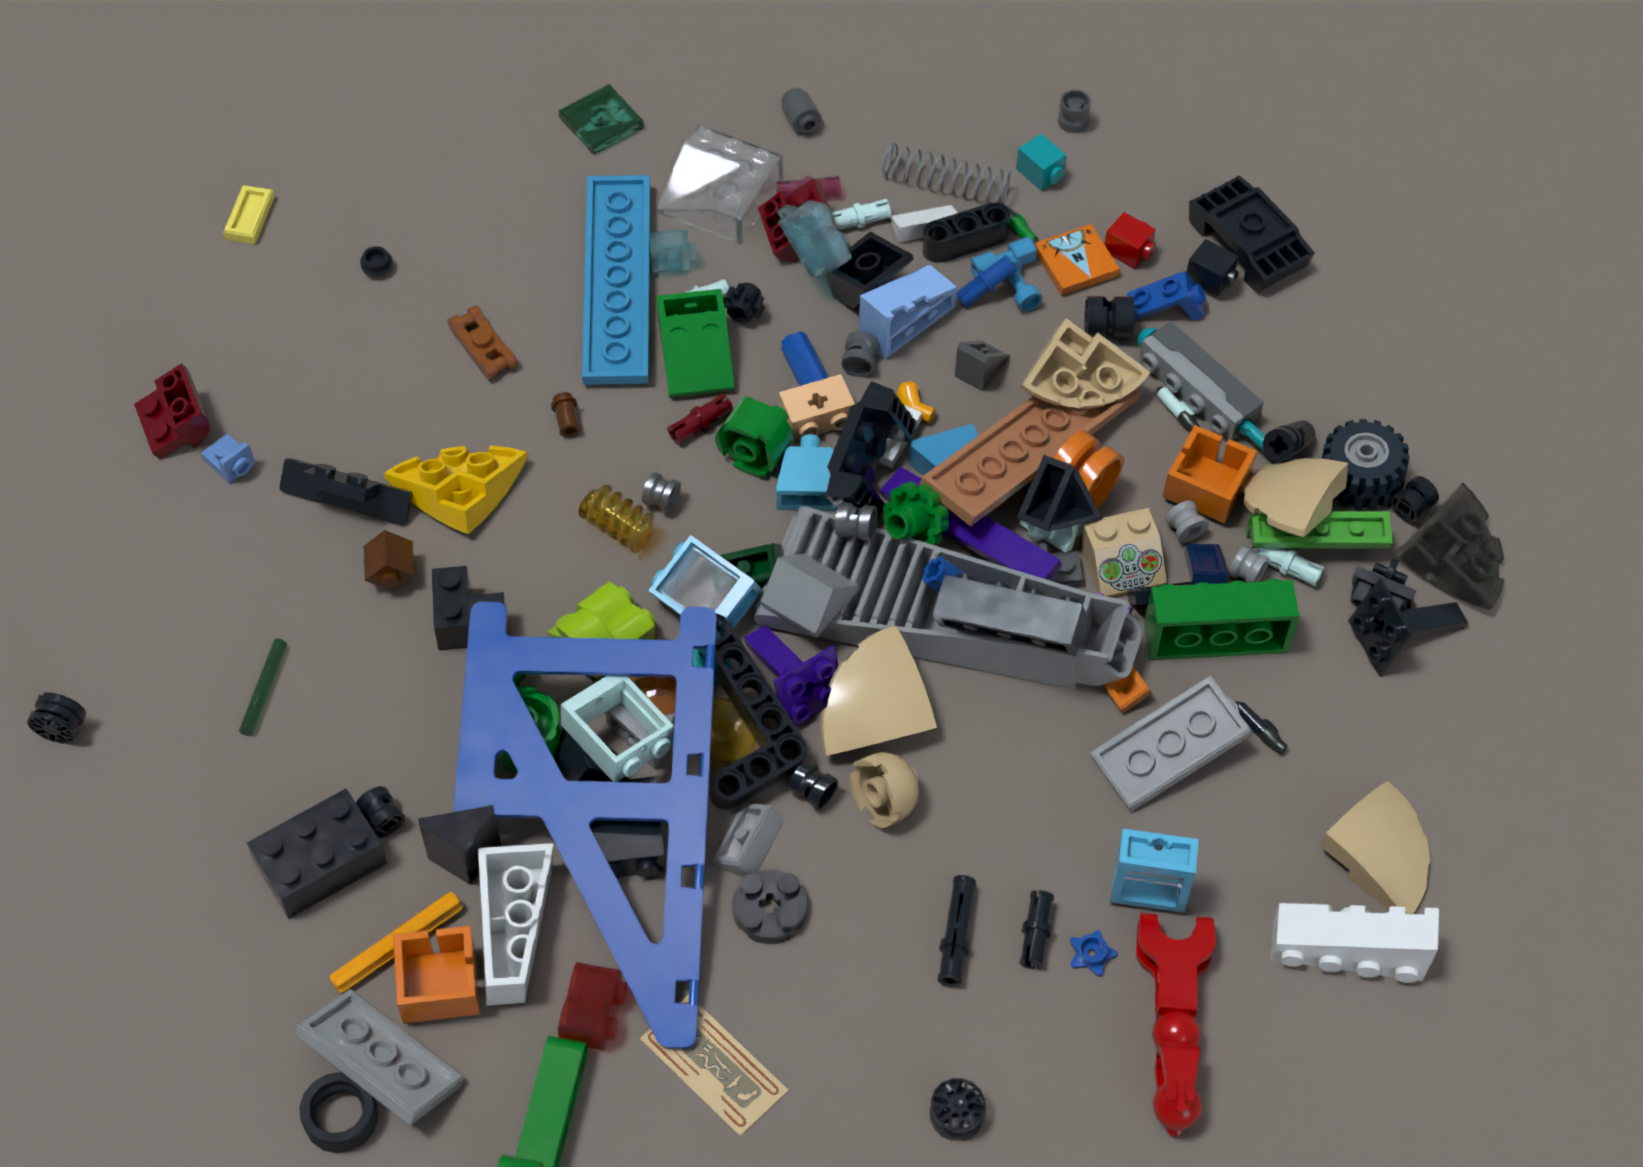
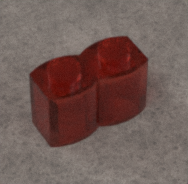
[557,962,628,1051]

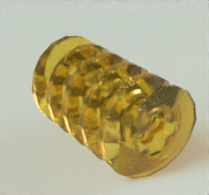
[578,484,654,553]

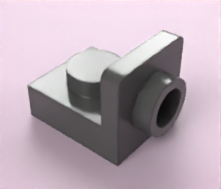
[1039,543,1083,588]

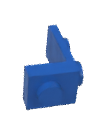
[1127,271,1206,321]

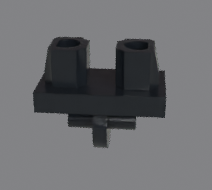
[1350,559,1416,610]

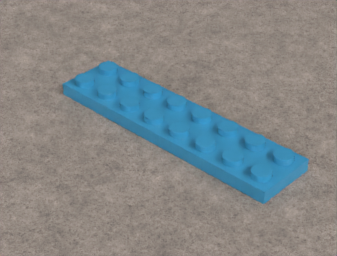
[582,175,650,385]

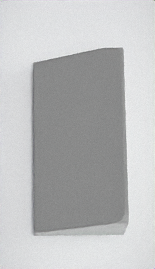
[712,803,783,877]

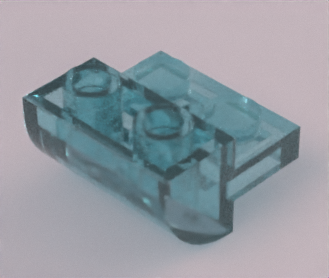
[777,200,852,276]

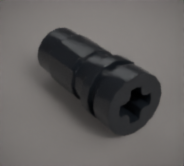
[1263,420,1315,462]

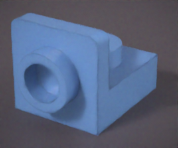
[201,433,255,484]

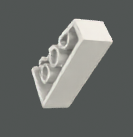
[478,843,554,1006]
[1271,903,1439,983]

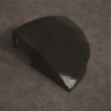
[1394,482,1504,610]

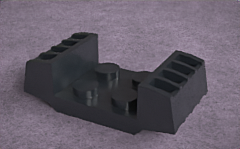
[1189,175,1315,293]
[825,381,917,524]

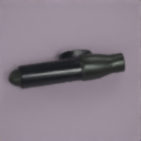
[1235,701,1288,754]

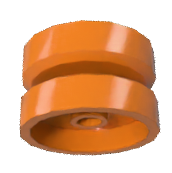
[1054,430,1125,508]

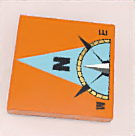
[1034,224,1120,296]

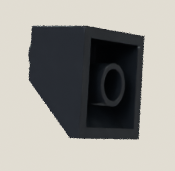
[824,231,914,308]

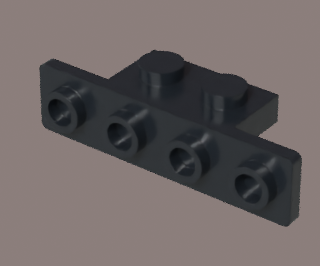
[279,458,413,525]

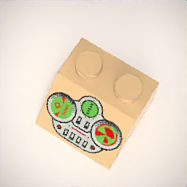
[1079,508,1167,598]

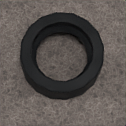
[299,1072,378,1153]

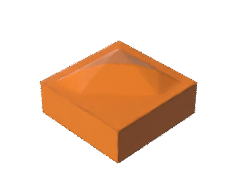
[1103,666,1153,713]

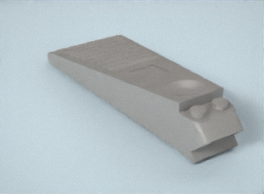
[754,506,1142,690]

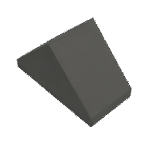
[955,341,1009,391]

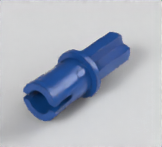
[956,254,1018,307]

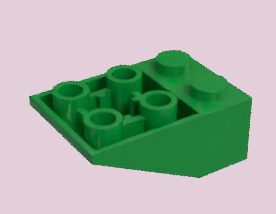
[656,289,735,398]

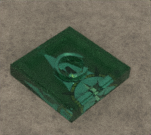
[558,84,644,155]

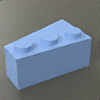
[859,265,957,359]

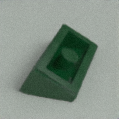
[712,543,783,591]

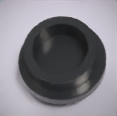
[360,246,393,277]

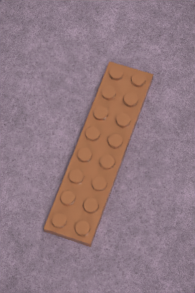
[920,387,1142,526]

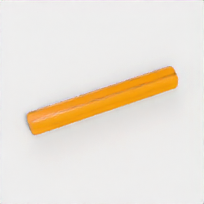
[329,892,463,993]

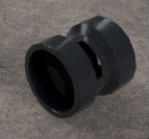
[1390,476,1439,523]
[788,760,839,810]
[356,786,405,838]

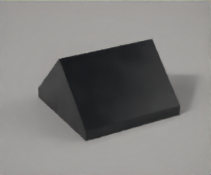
[418,805,501,885]

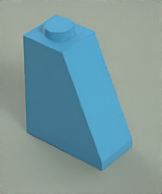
[908,424,1000,506]

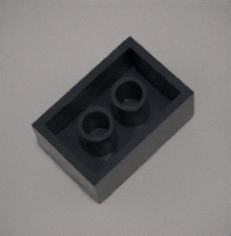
[247,788,388,919]

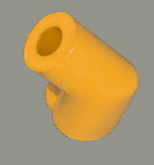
[897,381,936,424]

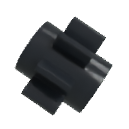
[724,282,765,323]

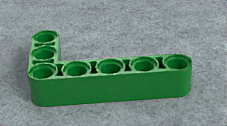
[497,1035,588,1167]

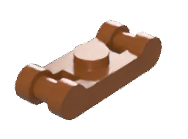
[447,305,518,380]

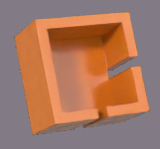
[1162,425,1257,524]
[393,925,480,1024]

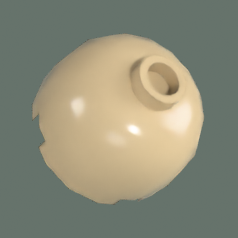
[849,752,919,828]

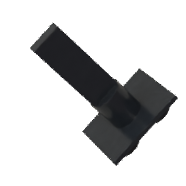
[1348,578,1469,677]

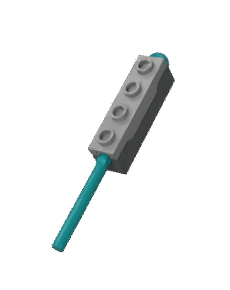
[1138,321,1293,463]

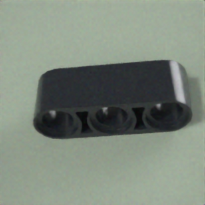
[922,202,1011,263]

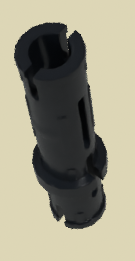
[938,875,976,987]

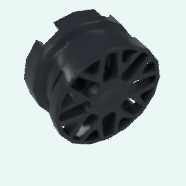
[27,692,87,744]
[930,1078,985,1141]

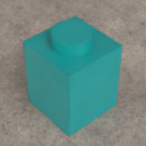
[1016,133,1067,191]

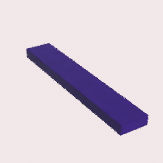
[879,466,1062,580]

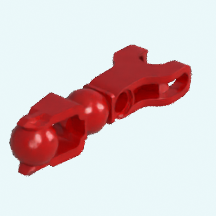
[1136,912,1216,1136]

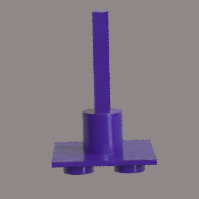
[744,625,839,726]

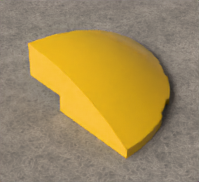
[384,445,528,534]

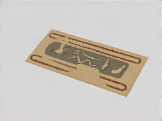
[640,994,789,1136]

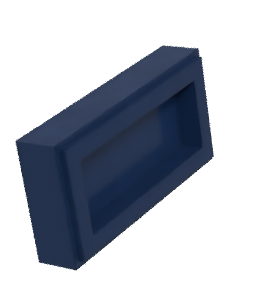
[1185,543,1228,585]

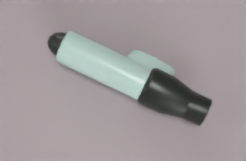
[1156,386,1202,431]

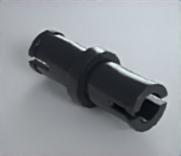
[1019,890,1054,969]

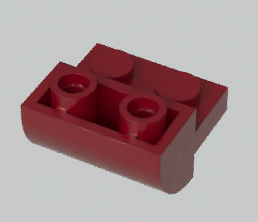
[758,178,838,262]
[134,363,210,459]

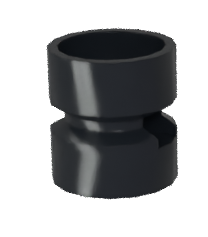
[1084,296,1135,339]

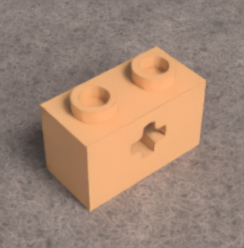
[779,374,855,442]

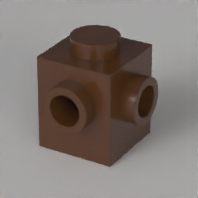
[363,530,415,591]

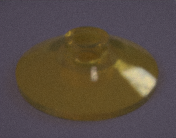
[710,697,755,763]

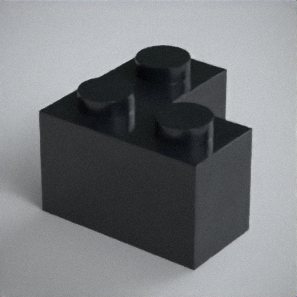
[432,566,509,650]

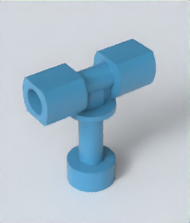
[971,237,1043,312]

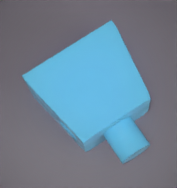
[776,434,837,511]

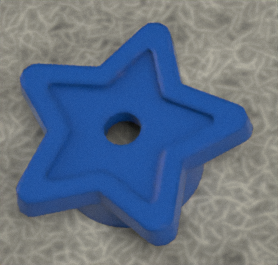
[1070,930,1117,976]

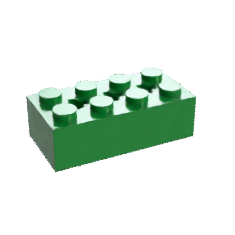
[1144,579,1300,660]

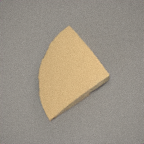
[1020,318,1151,409]
[1241,458,1349,537]
[820,625,937,756]
[1321,781,1430,914]

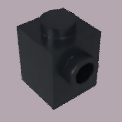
[1186,239,1239,297]

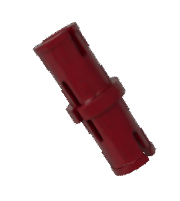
[667,393,733,445]

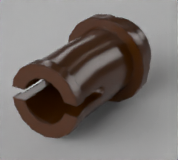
[551,392,580,437]

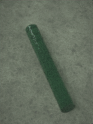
[239,638,287,736]

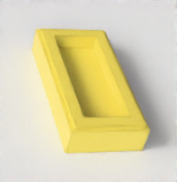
[223,185,275,244]

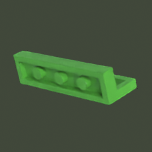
[1245,511,1393,549]

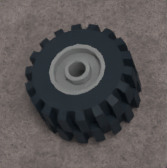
[1322,419,1410,510]

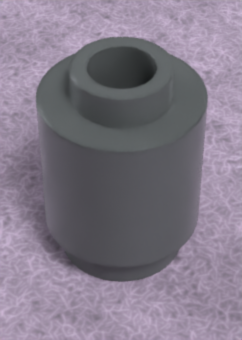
[781,88,821,134]

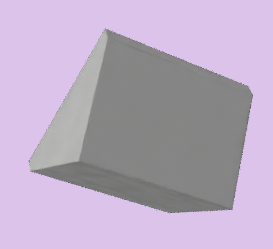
[761,553,860,638]

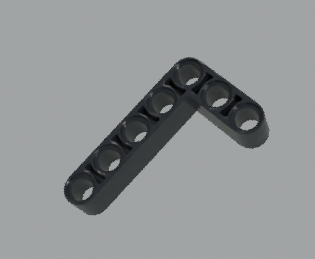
[698,613,807,810]

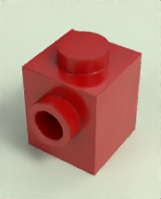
[1104,212,1156,269]

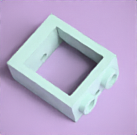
[561,676,674,782]

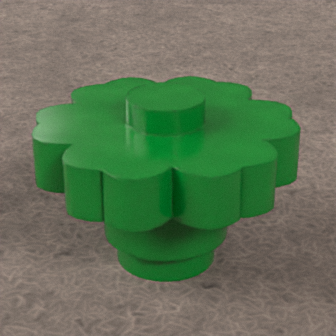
[883,481,949,545]

